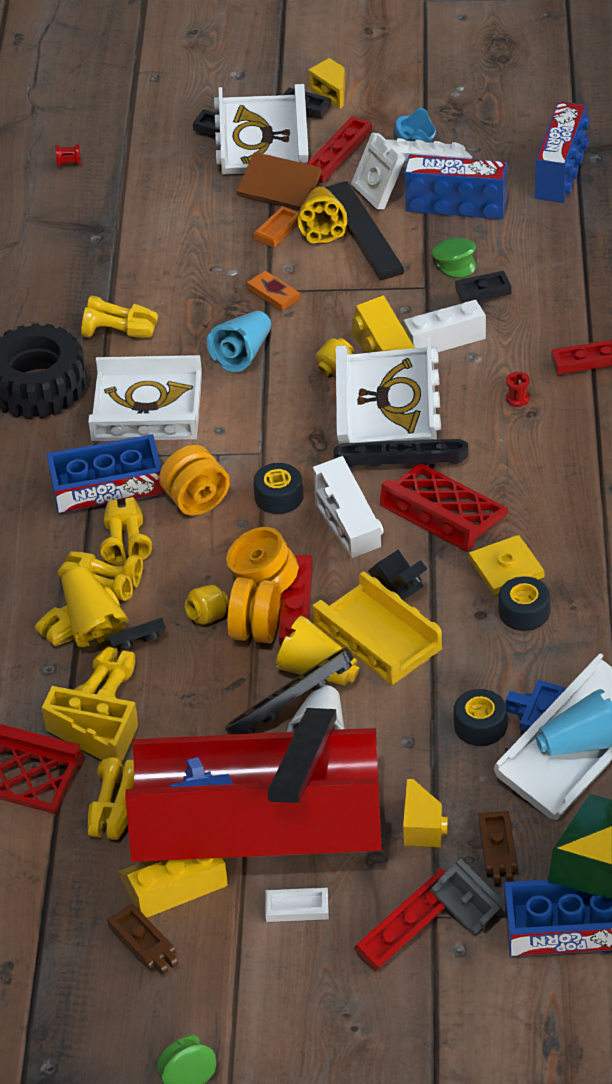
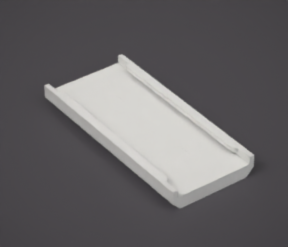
[494,653,612,820]

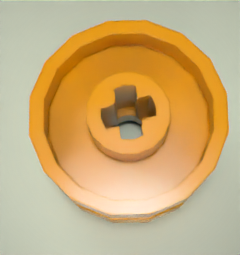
[159,445,230,516]
[226,527,299,593]
[227,577,281,644]

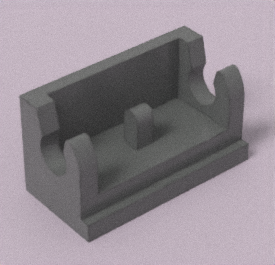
[430,858,505,936]

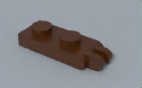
[478,811,518,884]
[107,903,178,975]

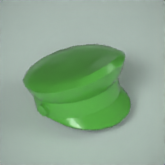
[432,237,476,278]
[157,1035,217,1084]

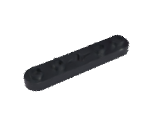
[333,439,469,468]
[225,647,354,735]

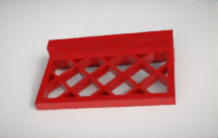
[380,463,508,552]
[0,724,85,814]

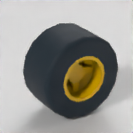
[253,463,303,514]
[498,576,550,631]
[454,689,507,746]

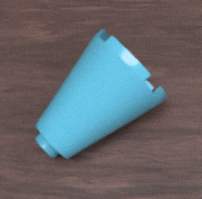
[207,311,271,372]
[535,689,612,756]

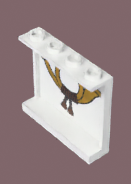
[214,84,309,174]
[336,337,441,444]
[89,355,202,441]

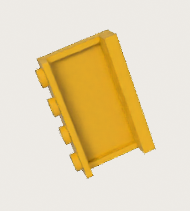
[312,571,442,685]

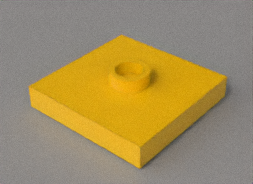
[469,535,545,596]

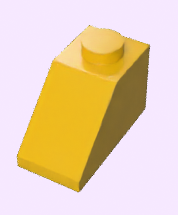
[308,58,346,109]
[403,779,448,847]

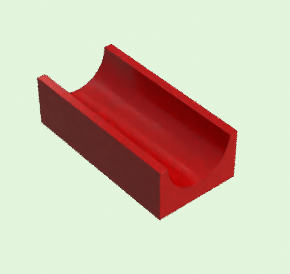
[125,728,382,862]

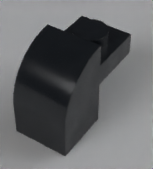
[368,549,427,600]

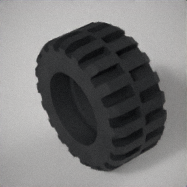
[0,323,87,419]

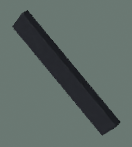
[325,181,404,280]
[267,708,337,803]

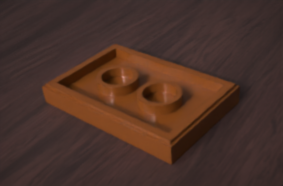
[236,152,322,211]

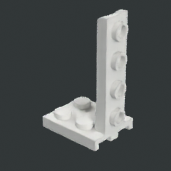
[351,133,472,209]

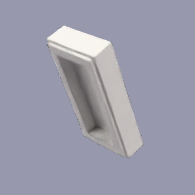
[265,888,329,922]

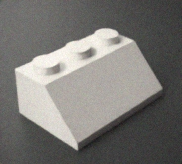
[400,300,486,352]

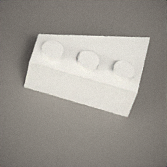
[313,456,384,558]

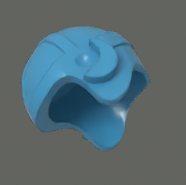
[393,108,436,143]

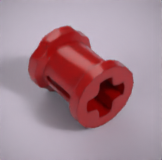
[55,144,81,167]
[506,372,530,407]

